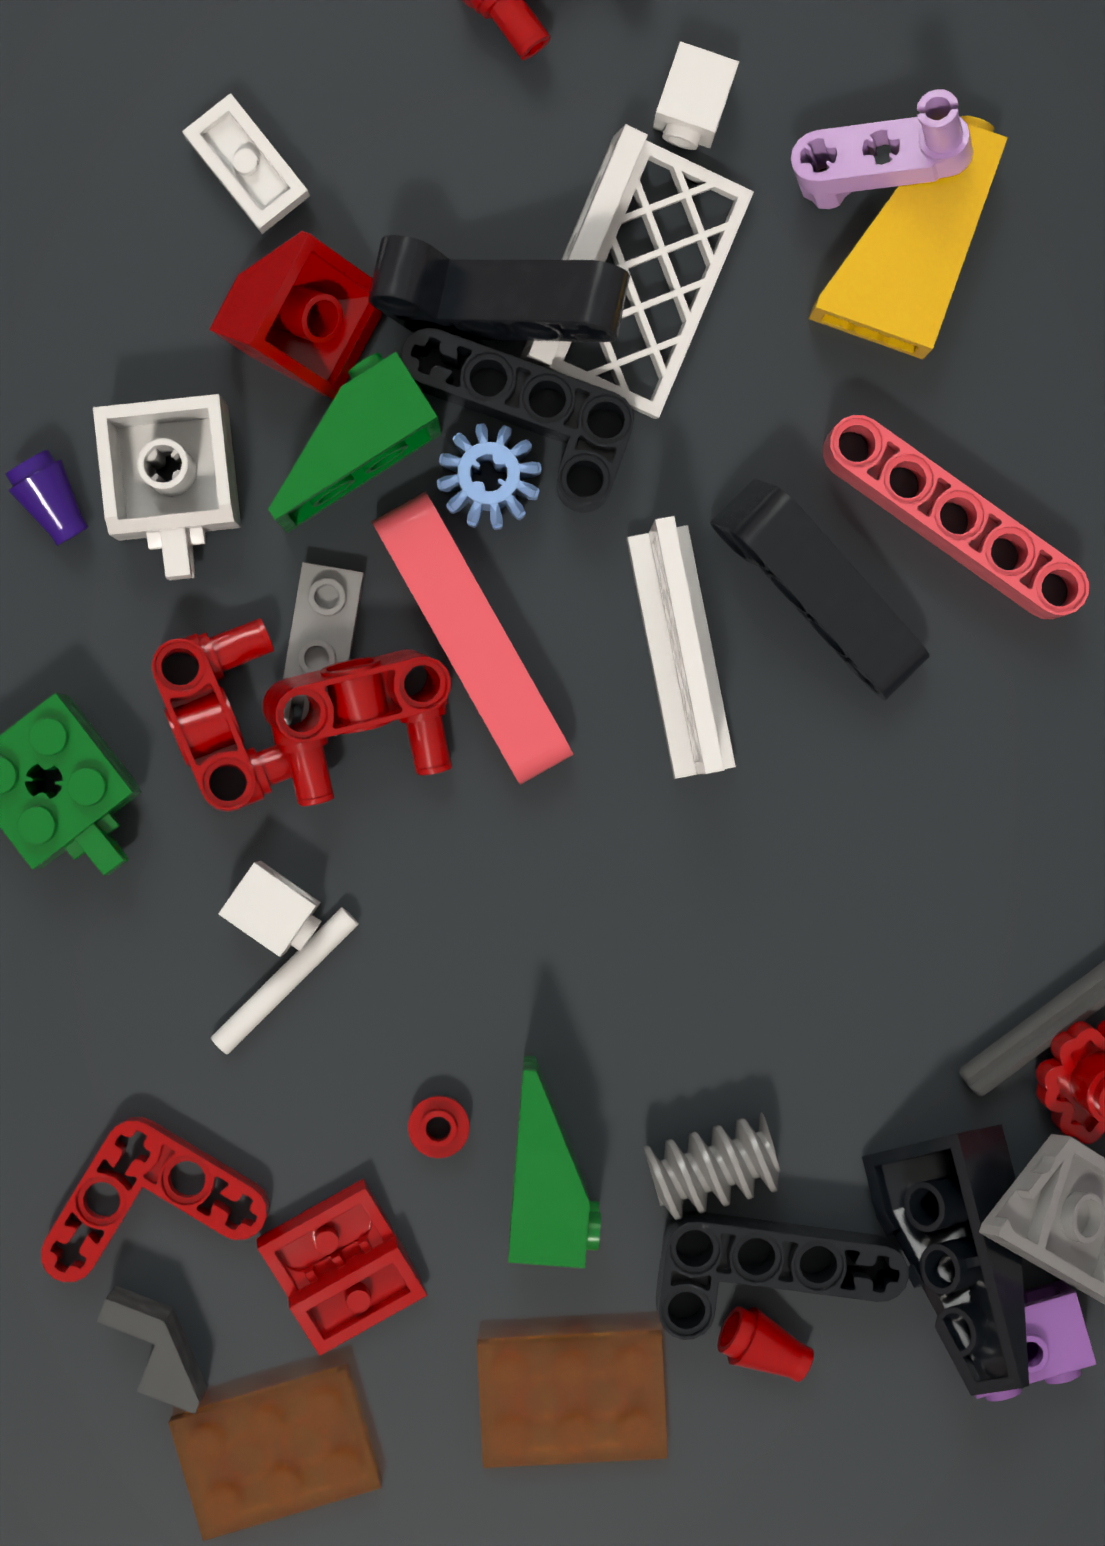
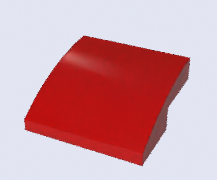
[256,1178,427,1356]

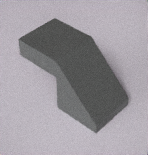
[97,1286,208,1414]

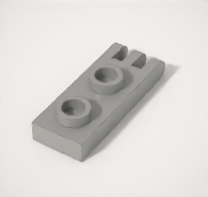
[283,562,365,737]

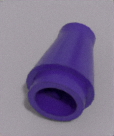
[5,449,89,546]

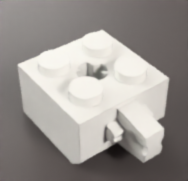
[93,394,241,581]

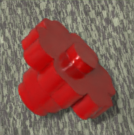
[1036,1020,1105,1144]

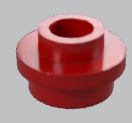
[408,1095,470,1158]

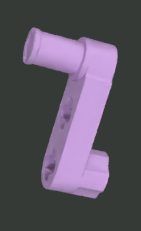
[791,89,973,209]

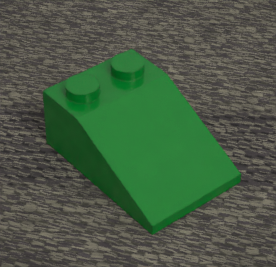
[268,352,442,533]
[508,1056,601,1269]

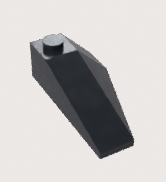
[862,1124,1029,1396]

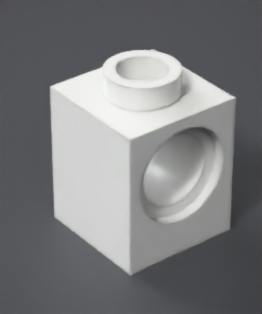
[653,41,739,150]
[218,861,322,957]

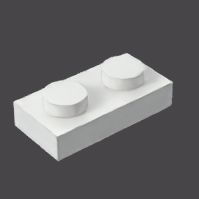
[182,93,310,234]

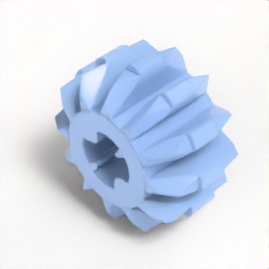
[437,423,542,530]

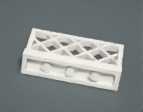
[520,124,754,419]
[626,516,736,779]

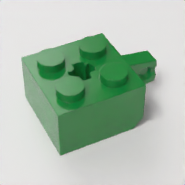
[0,693,142,876]

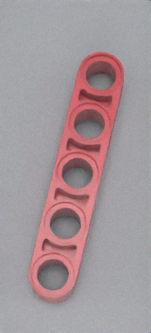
[823,415,1089,619]
[371,491,574,785]

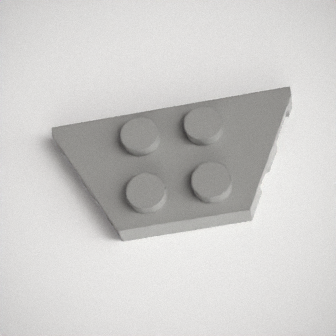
[979,1134,1105,1305]

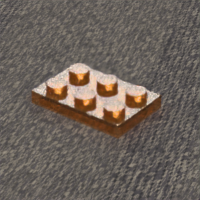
[477,1330,668,1468]
[168,1364,383,1541]

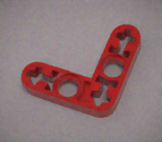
[41,1117,270,1282]

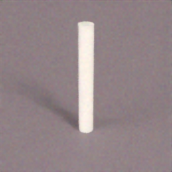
[211,907,359,1055]

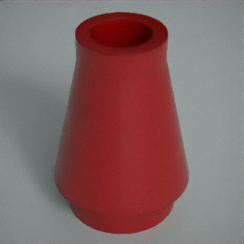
[717,1306,814,1382]

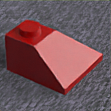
[209,231,383,400]

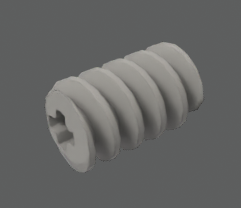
[643,1112,780,1221]

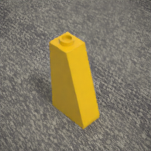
[808,116,1008,360]

